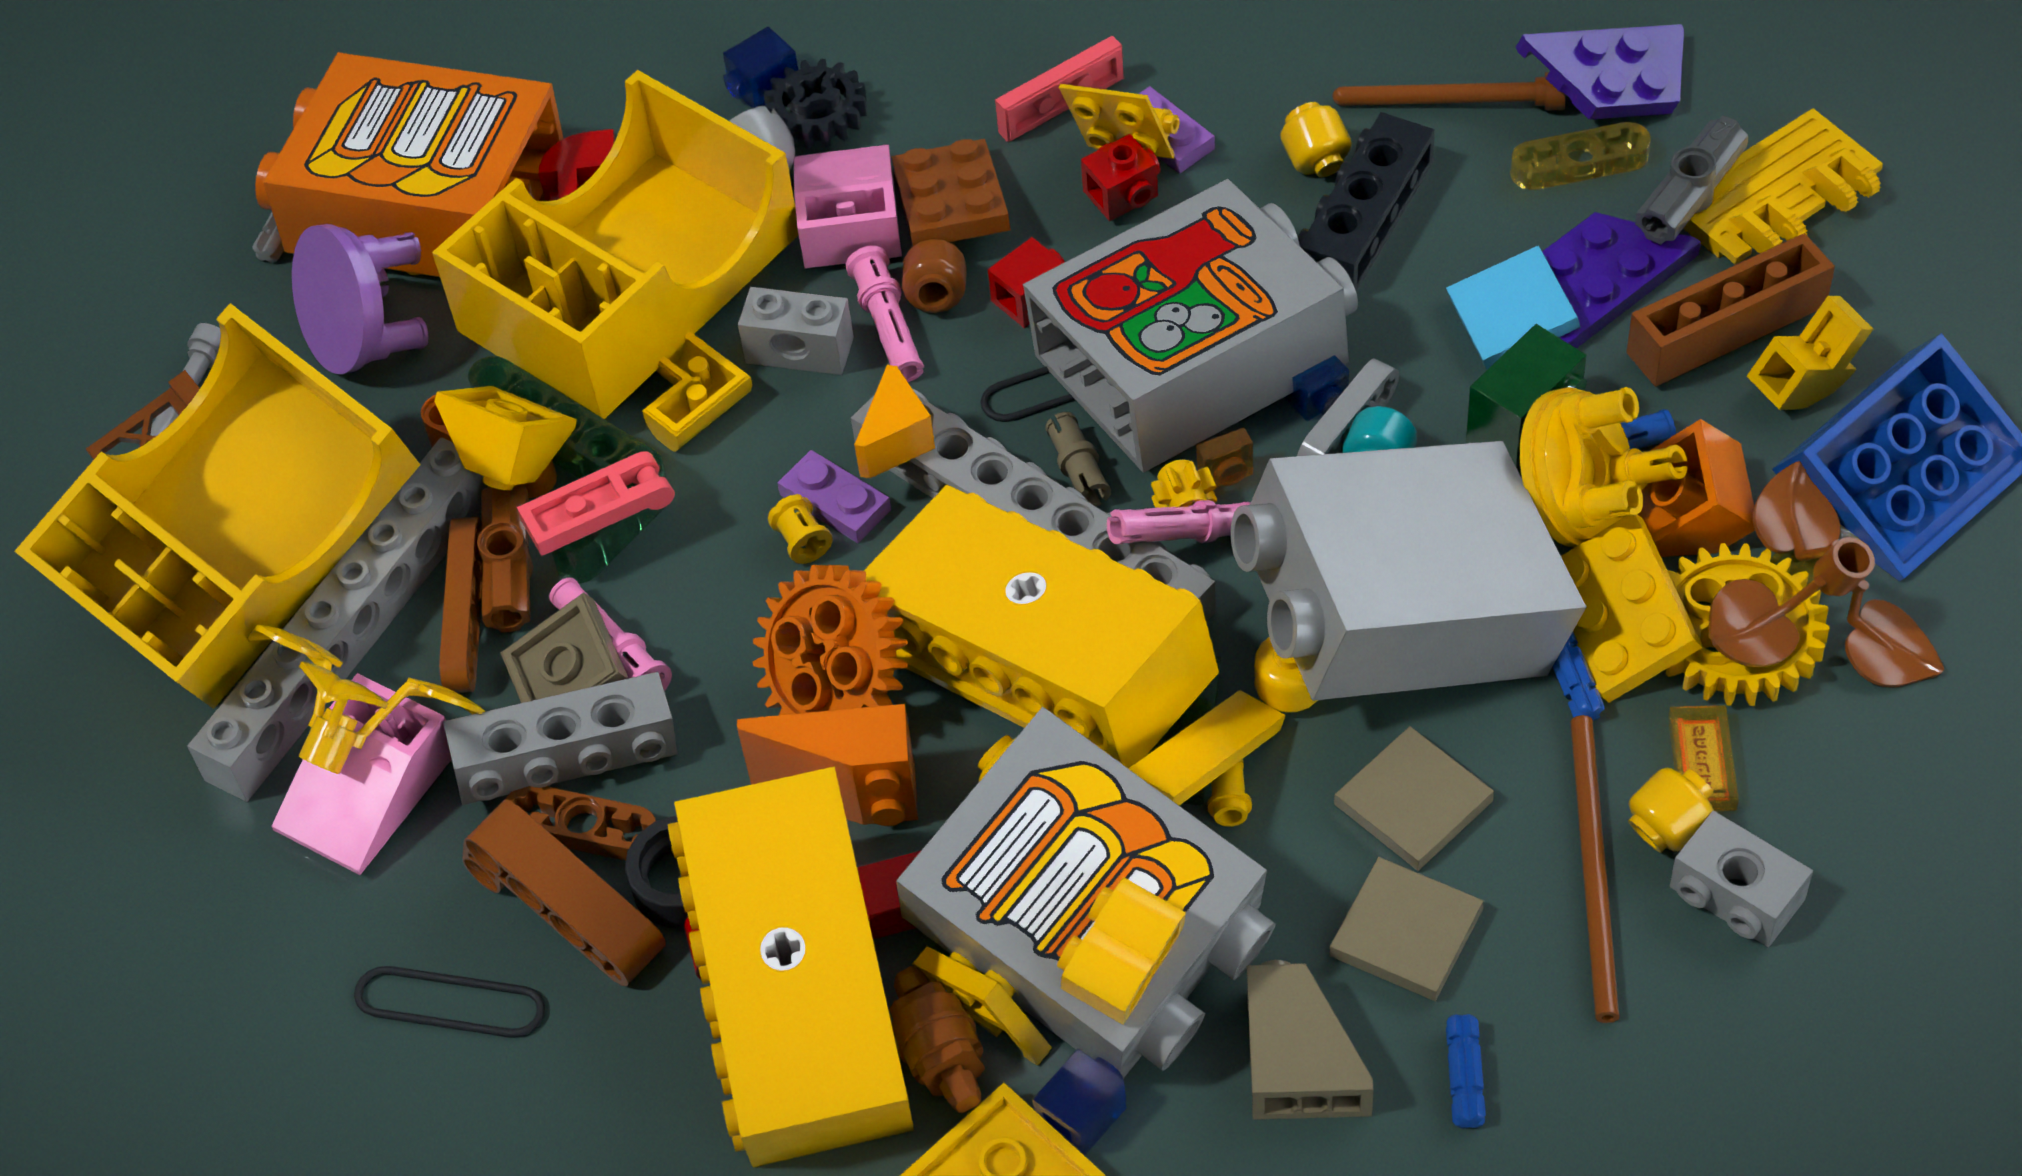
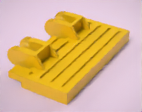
[1683,108,1883,265]

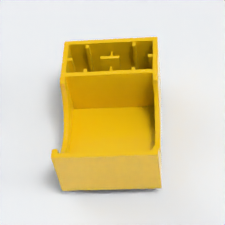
[432,70,799,421]
[14,303,421,709]

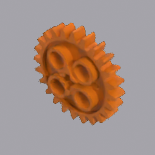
[753,565,908,715]

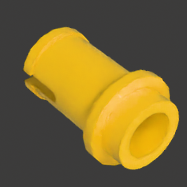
[1207,759,1252,827]

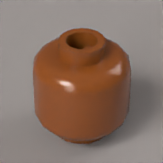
[902,239,967,313]

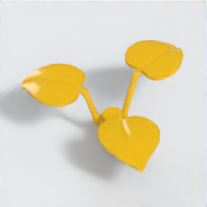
[248,625,486,774]

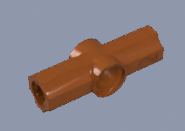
[477,485,534,633]

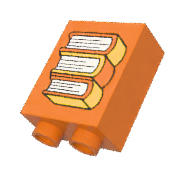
[255,52,564,277]

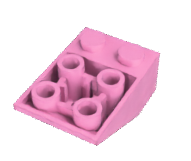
[794,144,902,268]
[272,673,452,875]

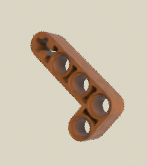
[462,800,666,987]

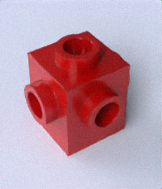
[1081,134,1160,222]

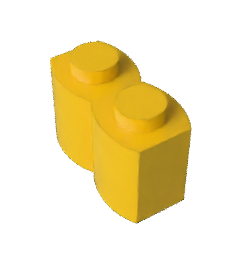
[1057,877,1186,1025]

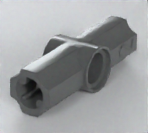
[1635,115,1748,245]

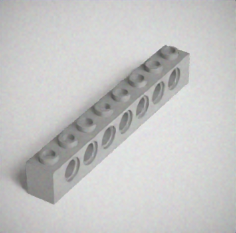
[851,389,1216,622]
[187,437,489,802]

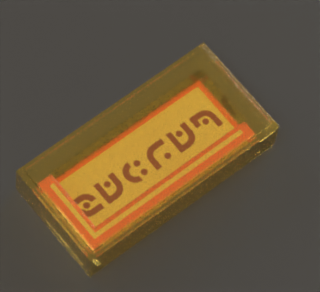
[1668,705,1739,811]

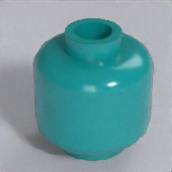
[1343,406,1417,453]

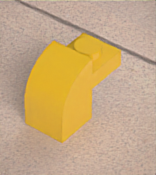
[1747,296,1874,410]

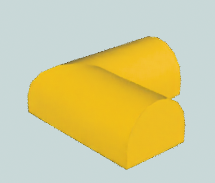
[642,332,752,452]

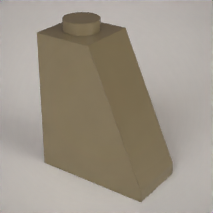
[1247,960,1373,1120]

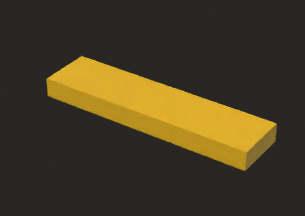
[1128,690,1286,806]

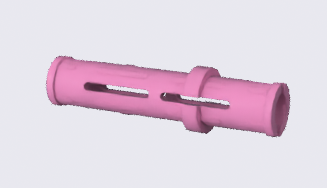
[1107,500,1250,545]

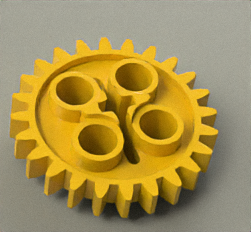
[1666,543,1830,706]

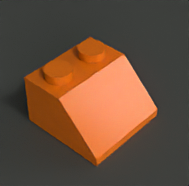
[1638,419,1755,557]

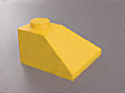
[434,386,577,490]

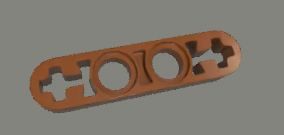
[440,516,482,693]

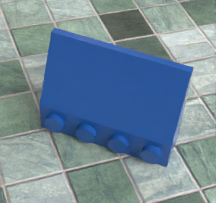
[1772,333,2022,581]

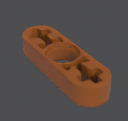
[506,786,656,861]

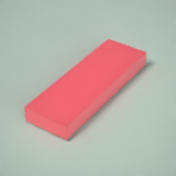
[995,36,1124,142]

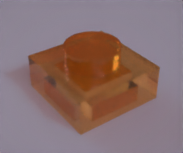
[1196,428,1253,488]

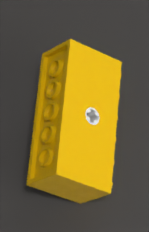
[864,485,1219,768]
[668,766,914,1168]

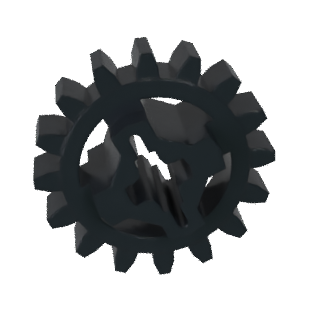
[764,58,867,149]

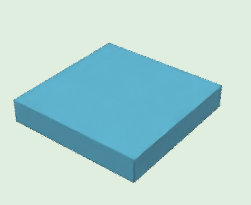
[1446,245,1580,370]

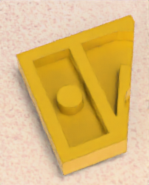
[912,946,1052,1065]

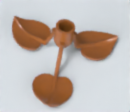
[1708,461,1945,687]

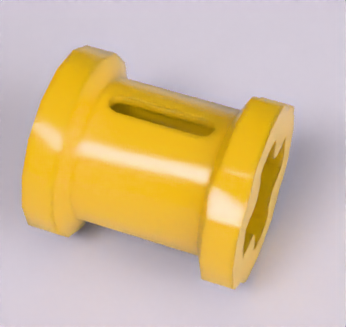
[768,494,833,564]

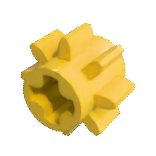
[1150,459,1217,508]

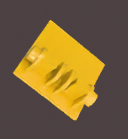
[1059,84,1180,159]

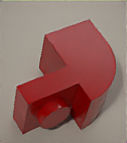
[538,129,616,201]

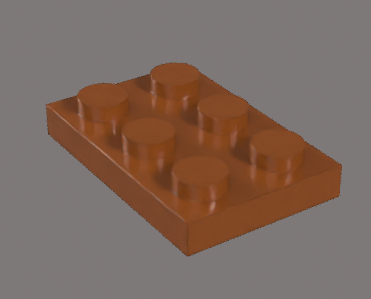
[891,139,1011,246]

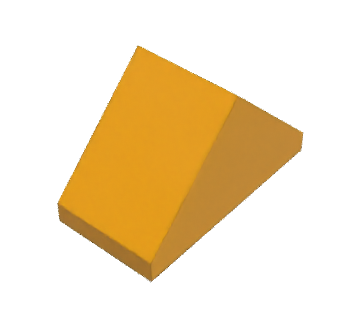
[854,365,935,479]

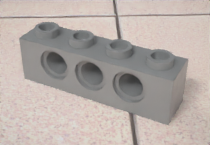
[443,672,678,805]

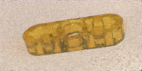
[1510,122,1651,190]

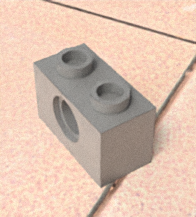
[738,287,854,375]
[1670,810,1813,948]

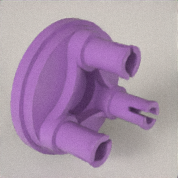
[292,224,429,374]

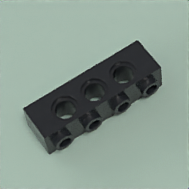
[1298,112,1435,292]

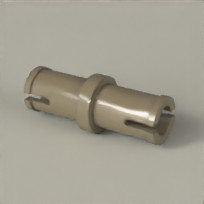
[1045,412,1111,507]

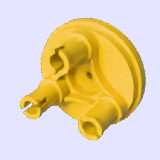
[1520,387,1688,548]

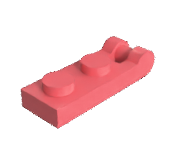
[517,452,675,556]

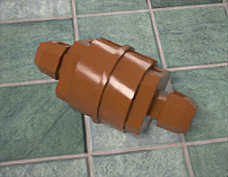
[889,966,985,1113]

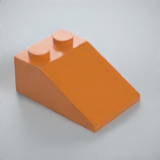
[737,704,918,826]

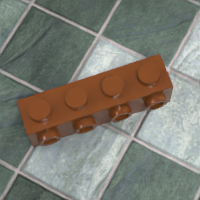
[1626,233,1835,387]

